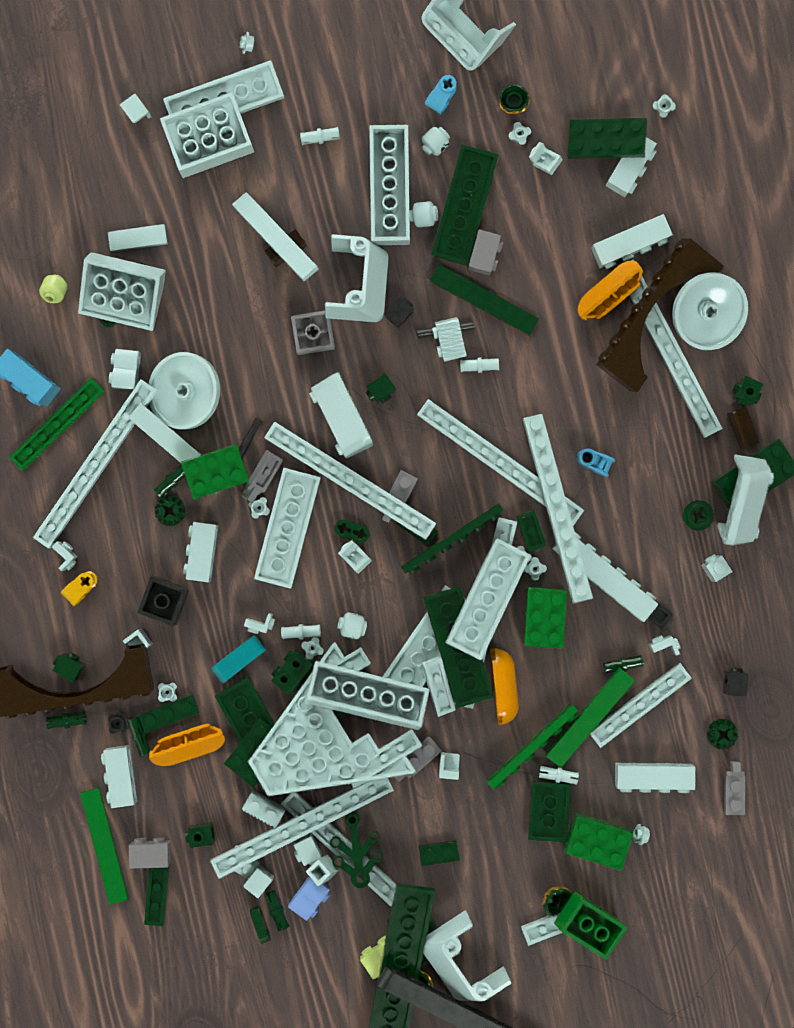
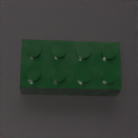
[710,439,794,511]

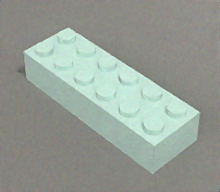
[370,125,410,245]
[305,661,429,730]

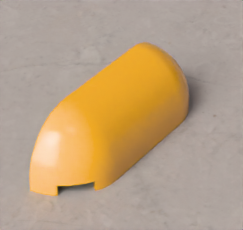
[578,261,643,320]
[490,648,519,725]
[149,724,225,766]

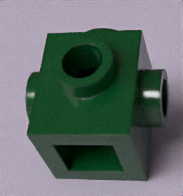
[732,376,763,407]

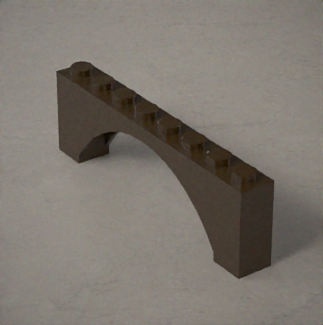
[596,238,724,393]
[0,643,154,719]

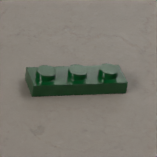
[138,694,200,733]
[144,867,170,926]

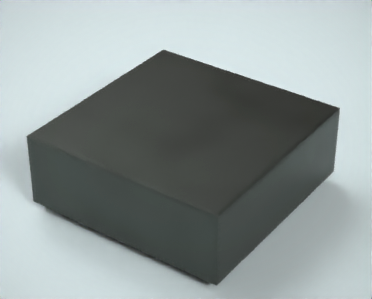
[647,602,673,629]

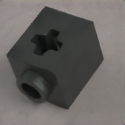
[384,296,414,328]
[723,668,748,697]

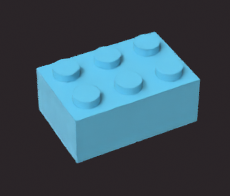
[0,348,61,406]

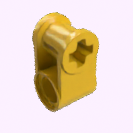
[60,571,98,606]

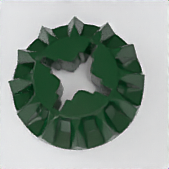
[154,496,185,526]
[682,500,714,531]
[707,719,738,749]

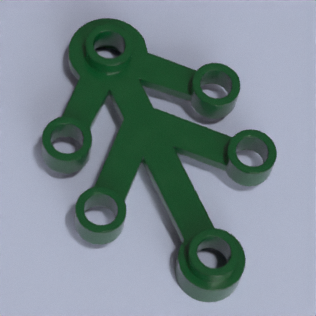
[330,812,383,888]

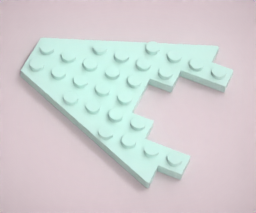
[248,642,422,796]

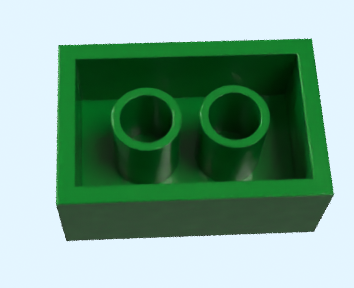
[181,444,249,500]
[523,587,567,648]
[564,812,633,871]
[554,891,628,960]

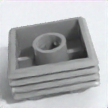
[291,311,335,355]

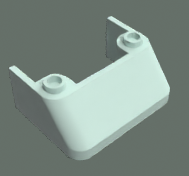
[422,0,516,70]
[325,234,388,322]
[309,372,374,459]
[717,454,773,545]
[423,910,511,1001]

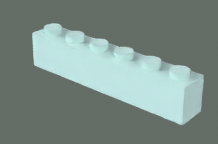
[552,532,658,622]

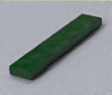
[429,264,539,336]

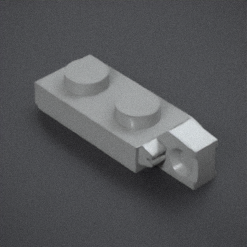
[242,450,283,503]
[382,470,418,523]
[395,736,442,782]
[724,761,745,815]

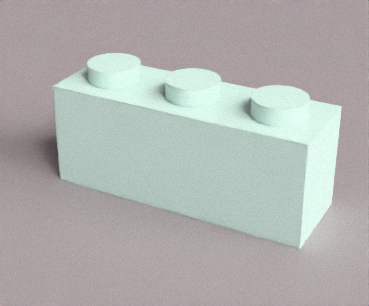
[606,137,657,197]
[183,522,219,582]
[101,745,138,808]

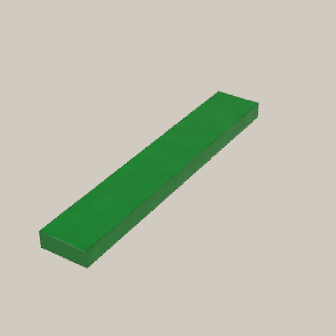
[9,377,106,471]
[545,667,635,768]
[80,787,129,905]

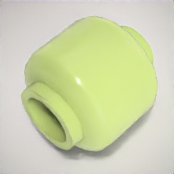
[39,274,67,303]

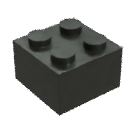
[137,576,190,626]

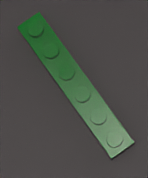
[487,703,578,789]

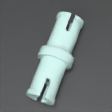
[300,127,340,145]
[460,357,499,373]
[281,624,321,640]
[539,765,579,785]

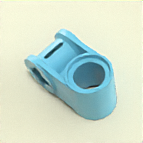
[425,75,456,115]
[576,449,615,477]

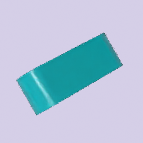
[211,635,267,684]

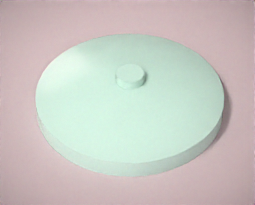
[672,272,748,350]
[149,352,220,430]

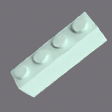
[591,214,673,269]
[615,763,695,793]

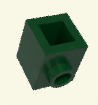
[365,374,396,404]
[52,652,86,682]
[185,822,215,848]

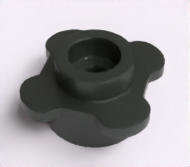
[108,714,128,734]

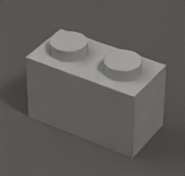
[468,230,503,276]
[129,837,171,868]

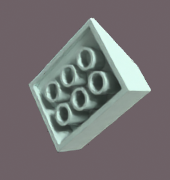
[160,92,254,178]
[78,252,166,331]

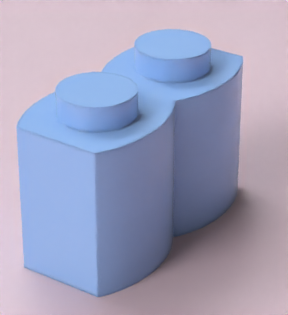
[288,876,331,921]

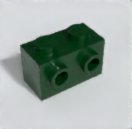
[271,649,314,695]

